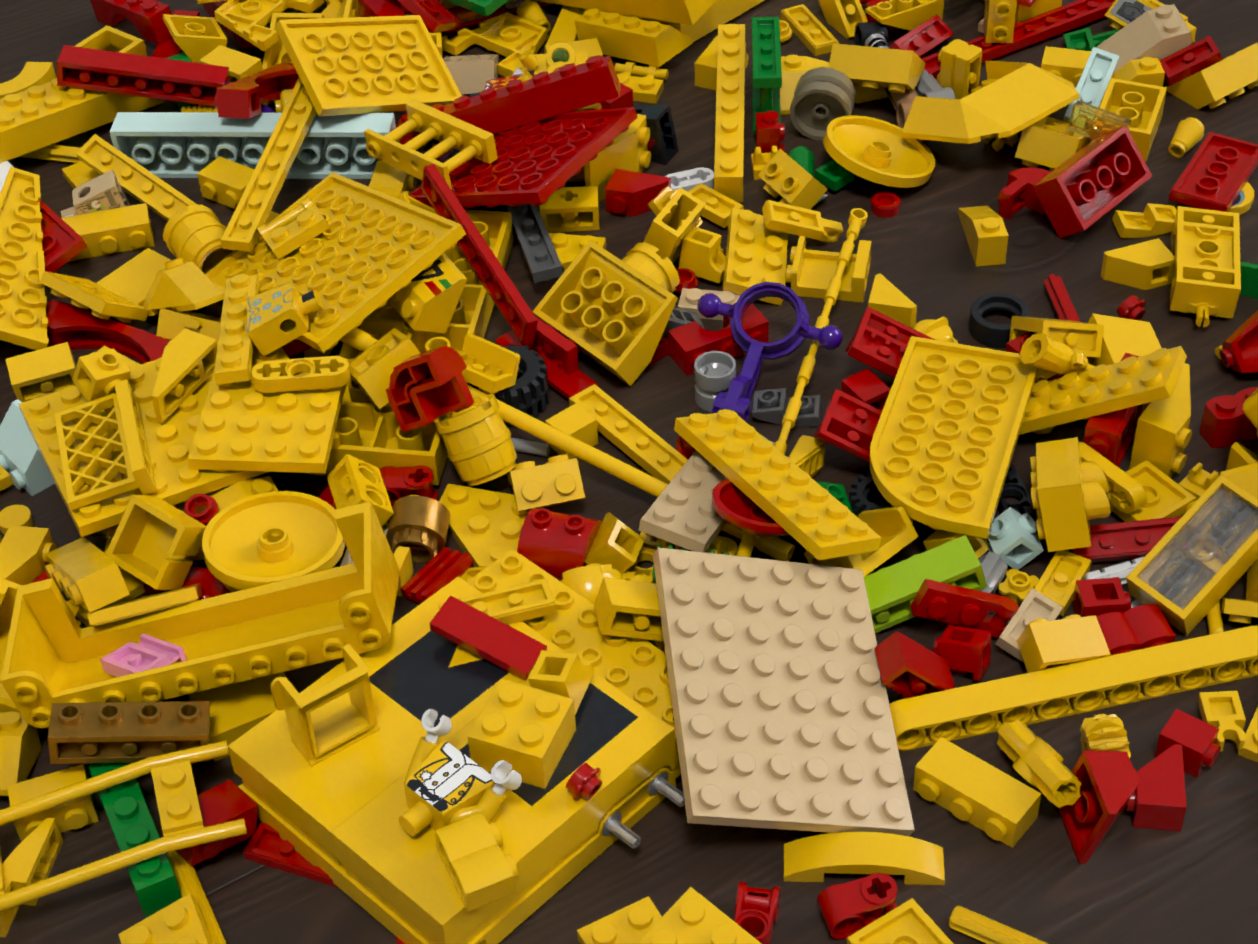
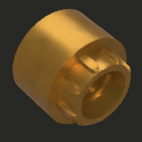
[386,496,450,564]

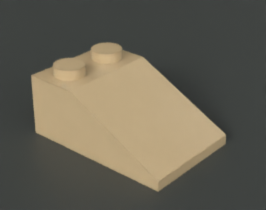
[1096,4,1191,75]
[443,54,499,96]

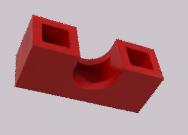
[668,303,769,376]

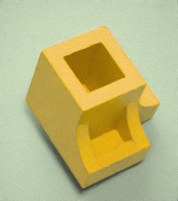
[678,226,726,284]
[525,650,594,715]

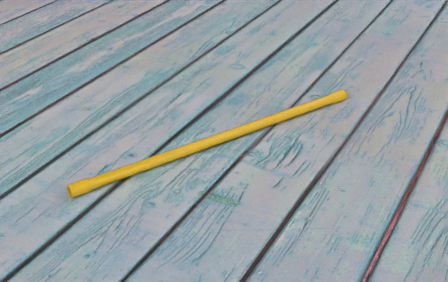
[340,328,795,561]

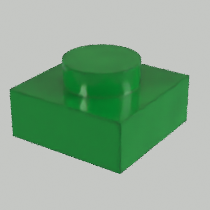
[815,159,855,191]

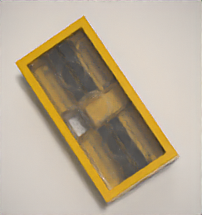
[1126,474,1258,636]

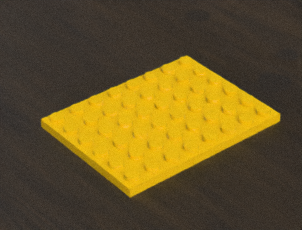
[205,172,466,353]
[19,340,341,537]

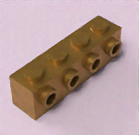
[48,701,210,764]

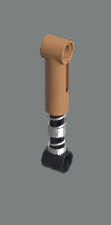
[854,21,919,128]

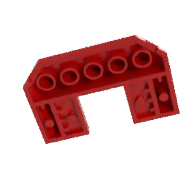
[813,306,935,463]

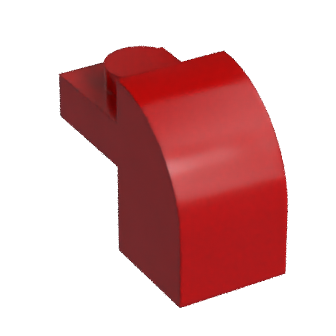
[998,167,1051,220]

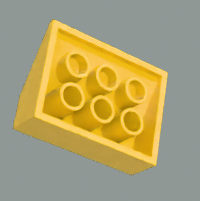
[532,240,678,386]

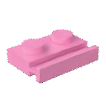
[100,634,187,677]

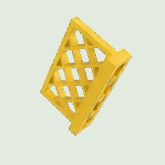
[54,379,156,510]

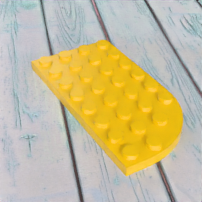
[870,336,1038,539]

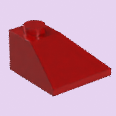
[1058,750,1140,864]

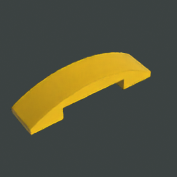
[784,832,945,885]

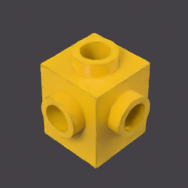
[72,348,131,402]

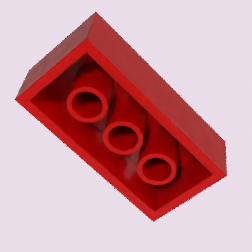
[1032,125,1152,238]

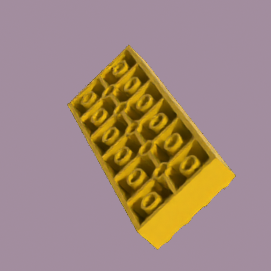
[310,207,514,485]

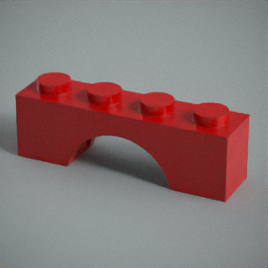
[90,0,172,45]

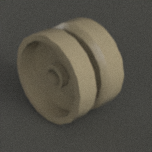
[790,67,856,141]

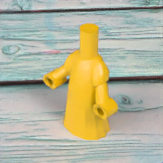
[1020,333,1095,382]

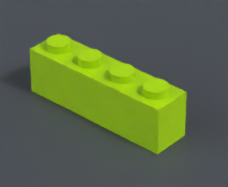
[864,535,988,633]

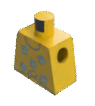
[247,283,323,356]

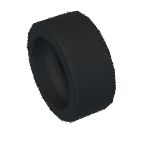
[969,292,1030,348]

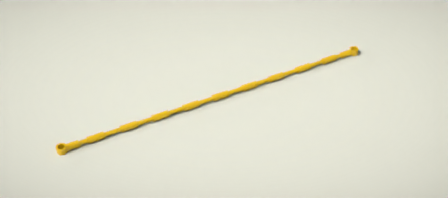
[736,208,868,557]

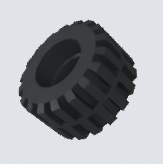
[467,344,549,426]

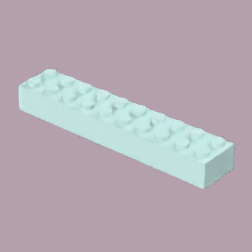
[109,112,398,179]

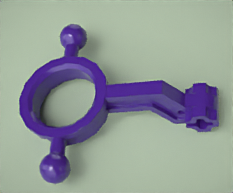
[697,282,843,423]

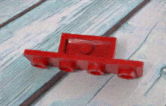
[495,317,598,399]

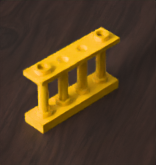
[364,99,498,190]

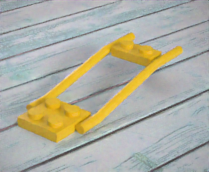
[0,740,247,912]

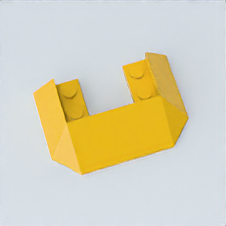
[901,60,1079,144]

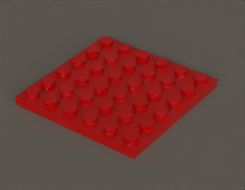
[408,107,638,209]

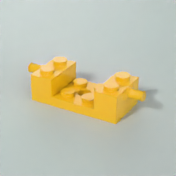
[1170,206,1241,328]

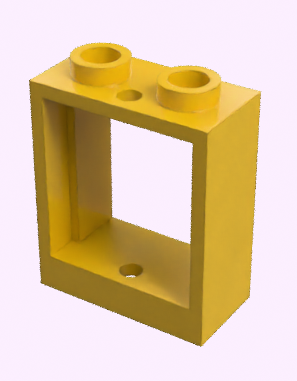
[75,25,147,56]

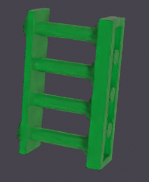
[752,17,782,135]

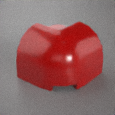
[386,346,474,432]

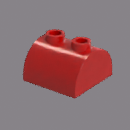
[517,508,602,579]

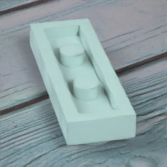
[1063,47,1120,128]

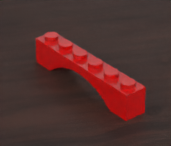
[214,63,299,119]
[46,299,170,364]

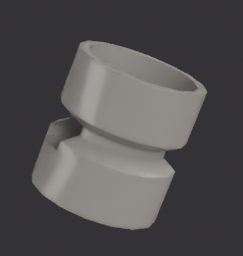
[694,351,736,412]

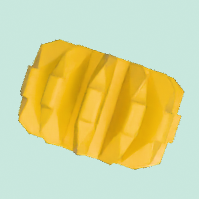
[1080,714,1131,758]

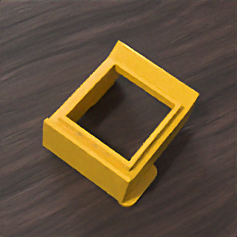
[270,643,380,767]

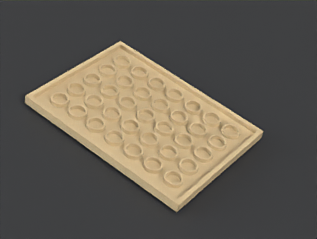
[653,547,915,837]

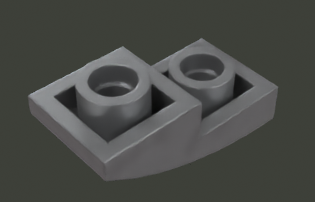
[752,388,823,427]

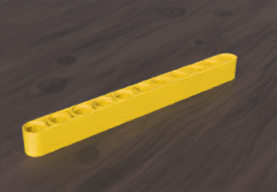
[889,626,1258,751]

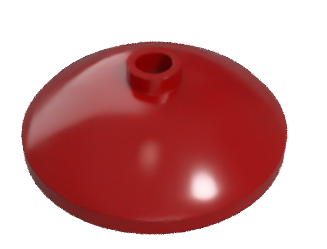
[712,479,790,537]

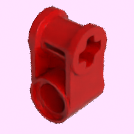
[379,465,439,506]
[816,873,898,940]
[734,881,781,944]

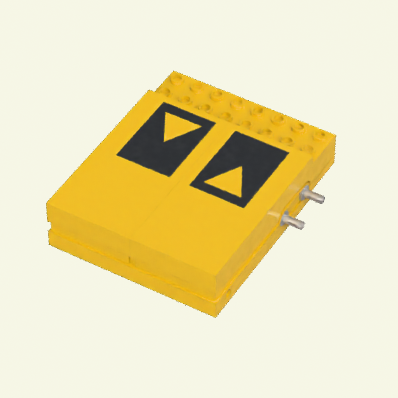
[228,549,685,944]

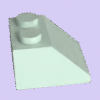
[0,399,55,496]

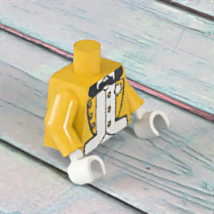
[399,709,522,836]

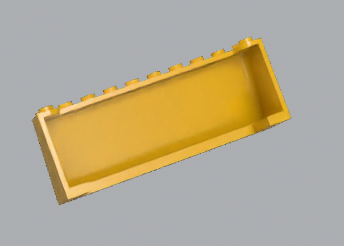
[0,501,399,728]

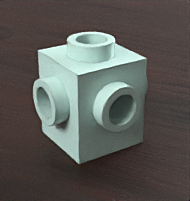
[988,507,1044,570]

